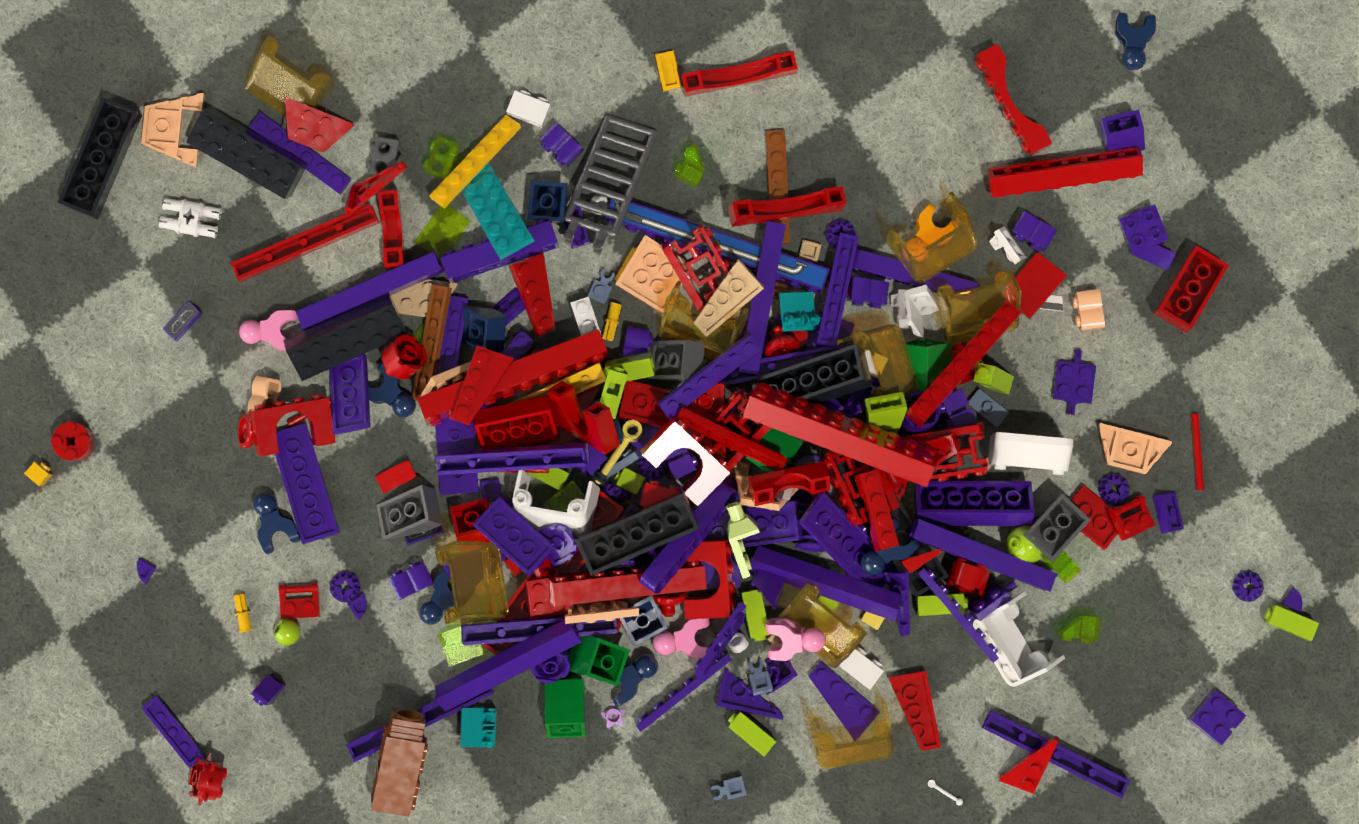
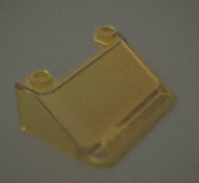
[244,35,335,118]
[937,270,1022,346]
[435,541,508,625]
[777,583,867,668]

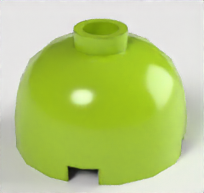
[1006,525,1042,563]

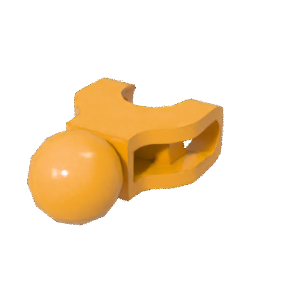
[904,203,959,262]

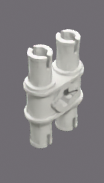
[159,197,222,238]

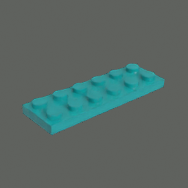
[462,162,534,260]

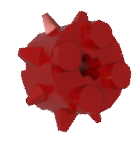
[188,753,227,806]

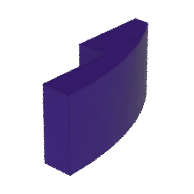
[1131,245,1176,271]

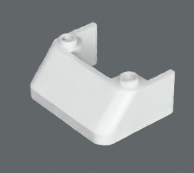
[988,432,1073,475]
[512,470,600,537]
[973,591,1065,687]

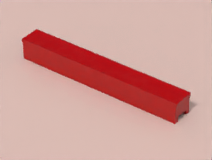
[230,203,380,283]

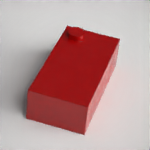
[1153,245,1229,333]
[474,395,559,449]

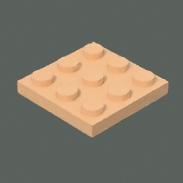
[615,235,694,314]

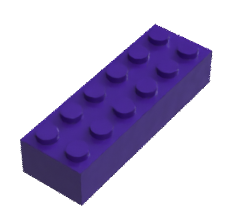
[441,219,559,283]
[914,481,1034,526]

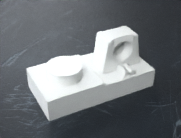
[989,226,1026,264]
[891,289,912,329]

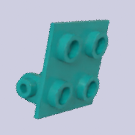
[779,292,822,332]
[460,708,497,748]

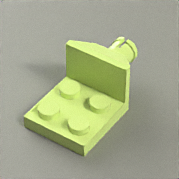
[726,502,759,579]

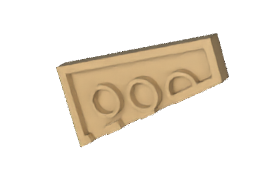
[694,258,764,337]

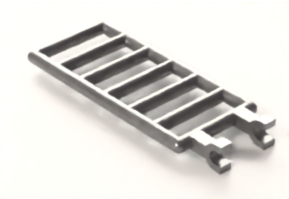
[564,115,658,255]

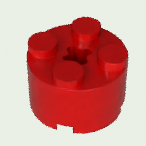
[382,335,427,379]
[51,422,94,461]
[946,558,990,597]

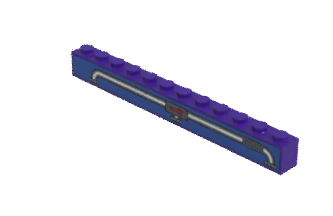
[605,199,830,294]

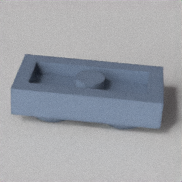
[606,449,641,478]

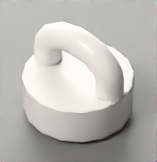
[590,195,609,215]
[728,633,749,653]

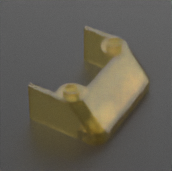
[886,191,978,283]
[659,281,748,361]
[837,324,919,414]
[808,700,894,769]

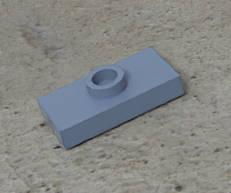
[968,389,1009,428]

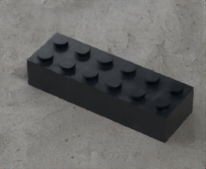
[57,97,142,220]
[186,107,308,199]
[284,293,407,381]
[751,344,872,404]
[575,490,700,576]

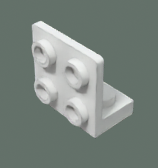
[903,285,940,341]

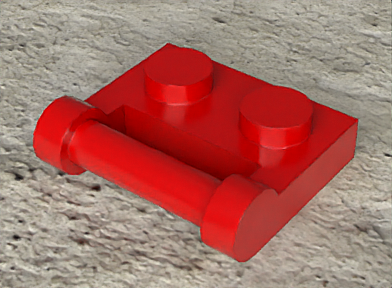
[1108,494,1156,541]
[279,582,320,619]

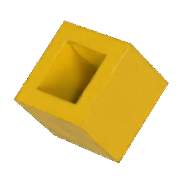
[24,462,53,487]

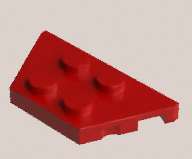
[284,96,354,153]

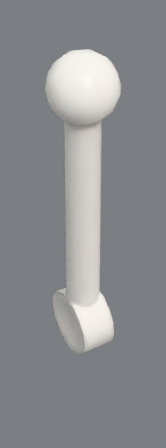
[928,780,963,806]

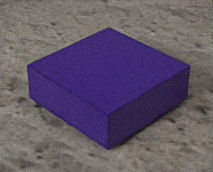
[480,478,502,500]

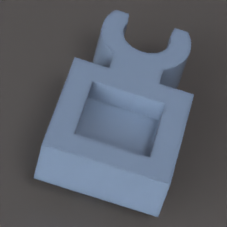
[587,269,615,305]
[749,660,773,696]
[711,776,747,800]

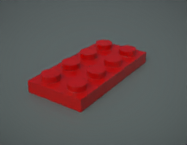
[618,381,695,434]
[525,570,590,619]

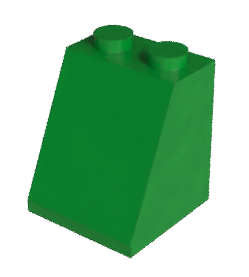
[898,339,952,392]
[745,428,803,473]
[568,635,630,687]
[545,677,586,738]

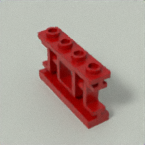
[662,223,732,313]
[695,388,771,472]
[904,422,991,482]
[822,451,900,527]

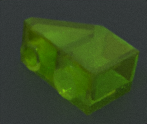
[674,143,705,190]
[1057,615,1101,644]

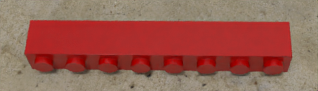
[987,146,1143,197]
[905,301,1021,428]
[549,561,706,606]

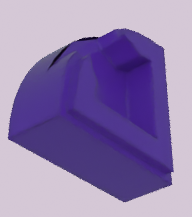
[137,558,157,584]
[1282,587,1303,614]
[347,593,367,620]

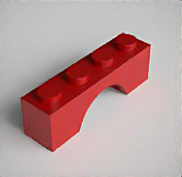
[378,190,406,270]
[748,461,830,506]
[854,470,899,552]

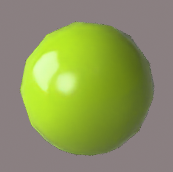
[274,619,301,646]

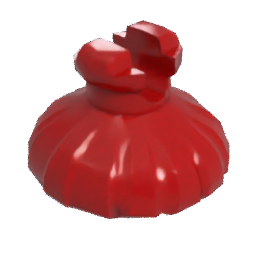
[765,325,800,357]
[237,413,255,449]
[652,591,686,617]

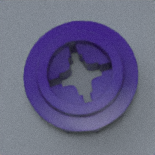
[826,219,856,249]
[638,457,669,479]
[1099,474,1130,504]
[602,483,631,501]
[330,571,361,602]
[1233,571,1264,602]

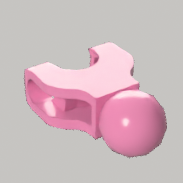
[239,310,298,350]
[653,618,710,658]
[765,618,826,661]

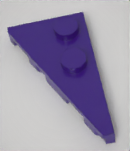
[841,376,893,418]
[883,570,910,637]
[716,669,784,721]

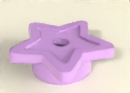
[601,703,626,728]

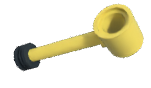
[592,420,642,486]

